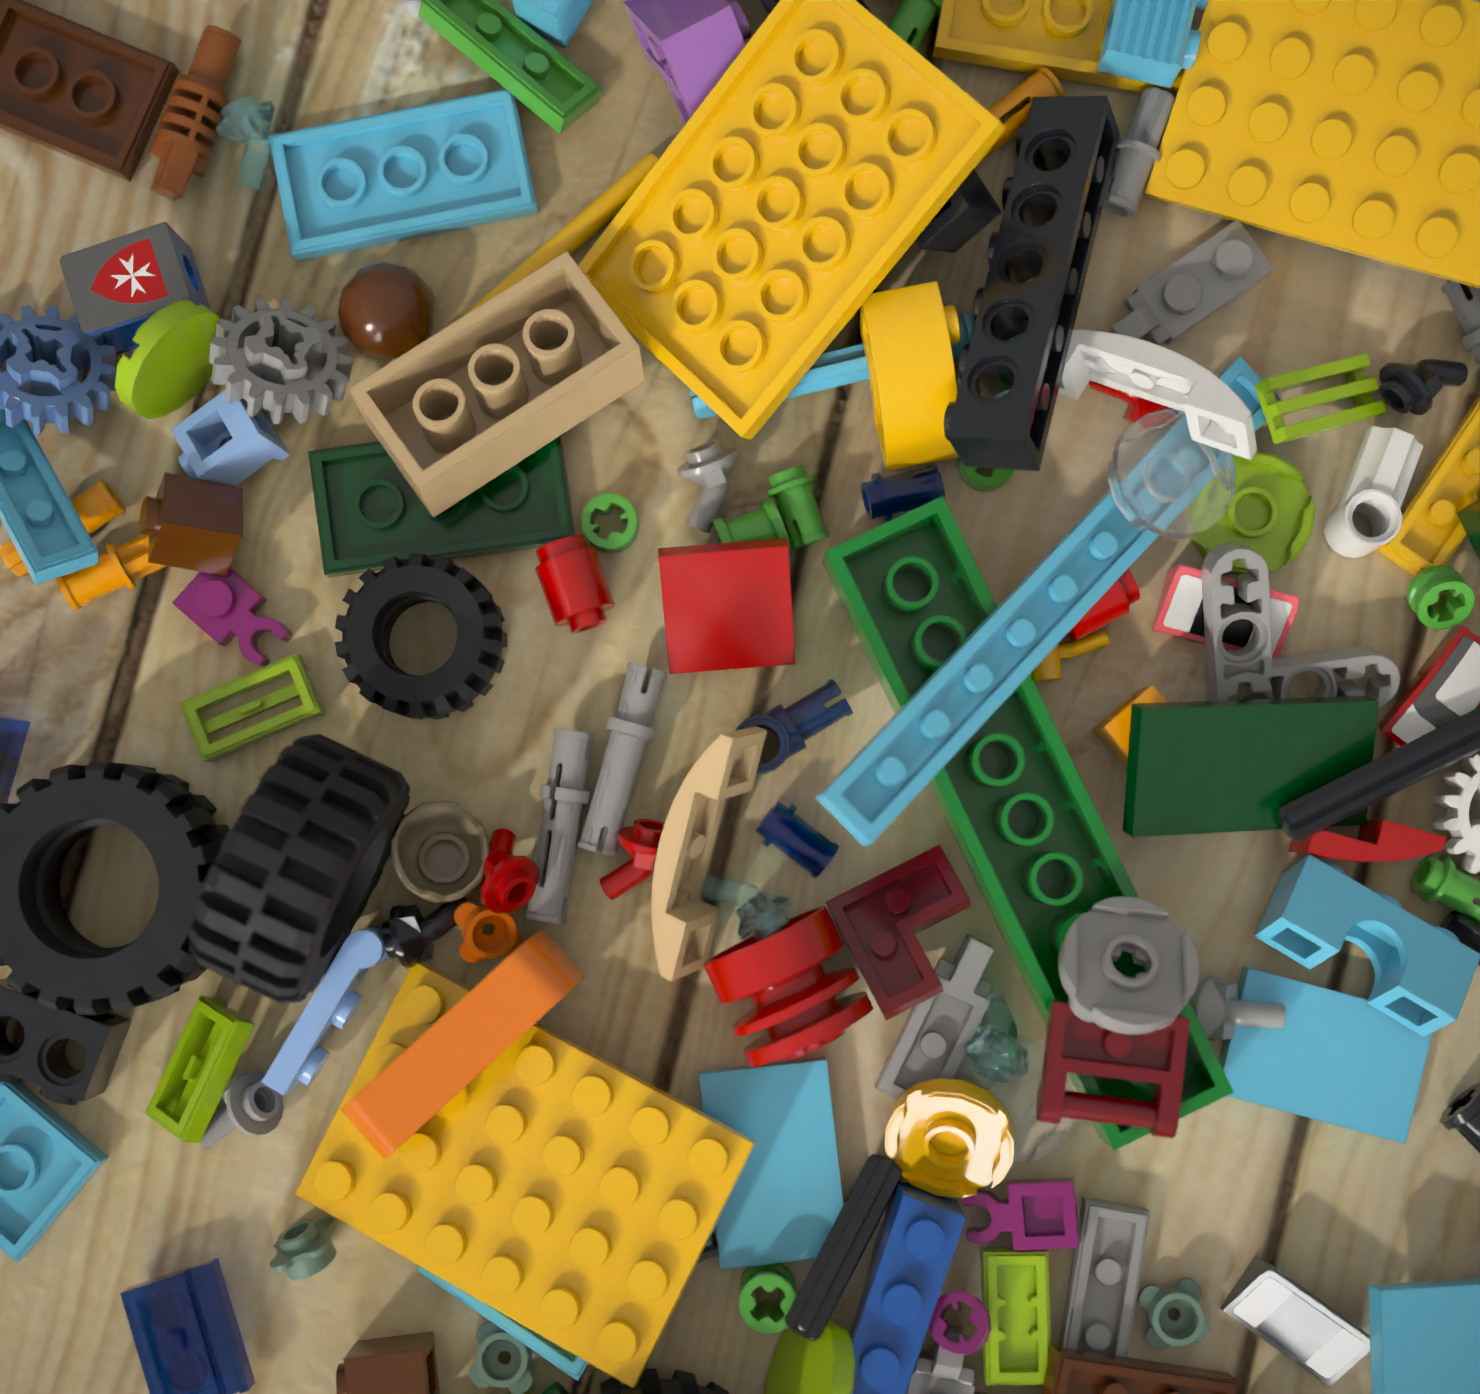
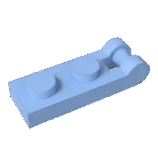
[261,926,389,1096]

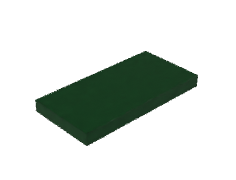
[308,435,575,578]
[1122,696,1379,837]

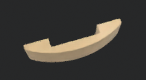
[651,726,767,982]

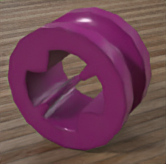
[929,1291,991,1354]

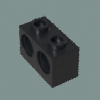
[0,978,132,1105]

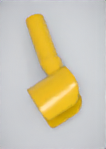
[1030,631,1110,682]

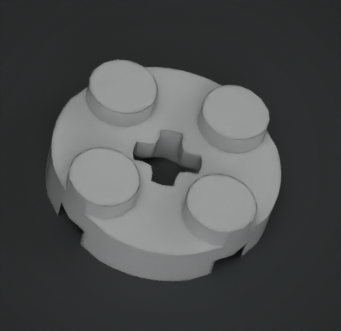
[1058,897,1200,1034]

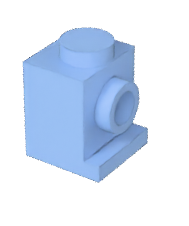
[171,389,290,486]

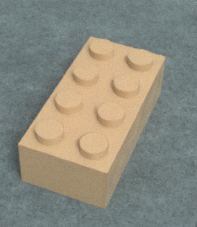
[349,251,645,518]

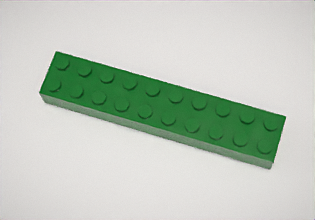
[822,496,1234,1150]

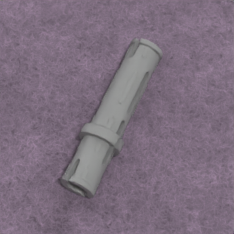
[577,662,668,857]
[525,728,595,924]

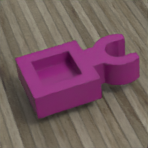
[172,567,292,667]
[963,1177,1080,1251]

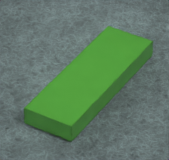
[419,0,603,134]

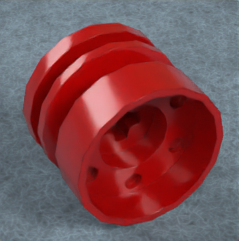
[703,905,874,1067]

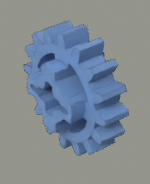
[0,305,117,435]

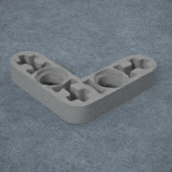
[1201,541,1400,707]

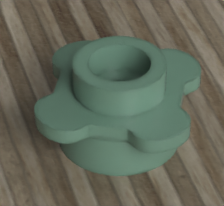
[269,1218,337,1280]
[1138,1277,1209,1350]
[469,1321,535,1394]

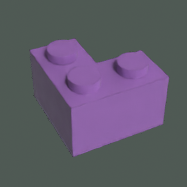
[623,0,751,126]

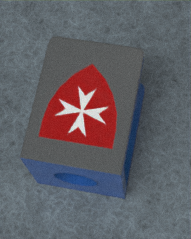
[60,221,211,355]

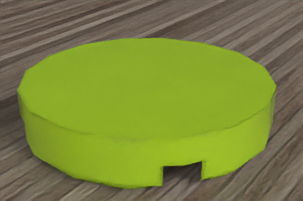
[115,300,221,419]
[1185,451,1316,575]
[765,1318,855,1394]

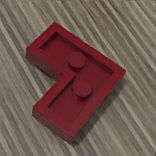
[826,844,971,1020]

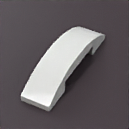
[1016,330,1257,460]

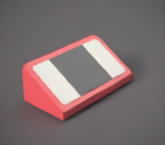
[1152,564,1301,658]

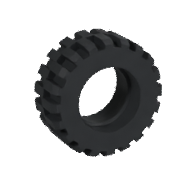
[189,734,410,1004]
[0,762,229,1015]

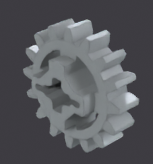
[209,298,353,424]

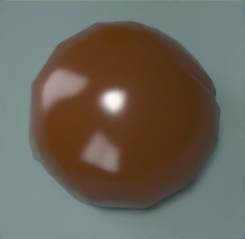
[338,262,435,361]

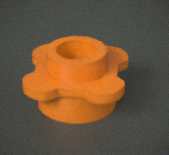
[454,901,522,963]

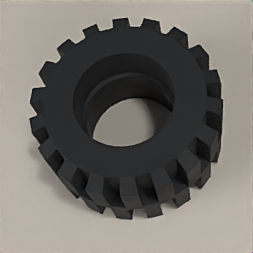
[335,553,507,720]

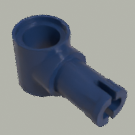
[736,679,853,775]

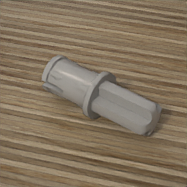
[1103,87,1175,217]

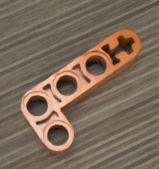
[341,929,585,1160]

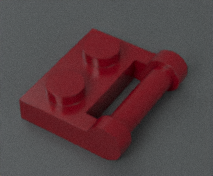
[1036,999,1190,1138]

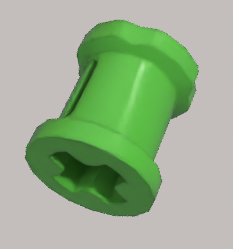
[712,497,792,550]
[738,1263,796,1335]

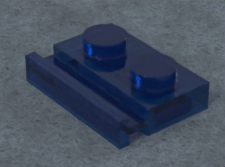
[120,1258,255,1394]

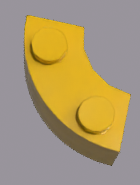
[860,281,960,471]

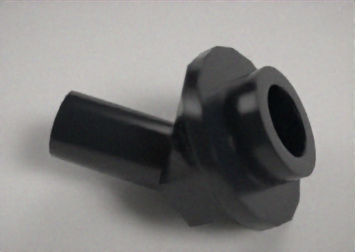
[1379,359,1468,415]
[382,897,468,969]

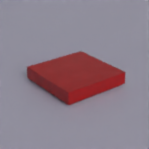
[658,538,796,674]

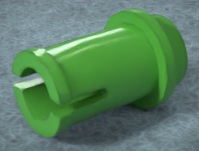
[888,0,943,51]
[767,465,830,550]
[1411,855,1480,924]

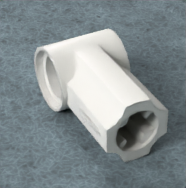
[1324,426,1423,558]

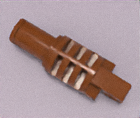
[149,25,241,200]

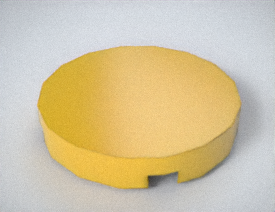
[885,1078,1015,1198]

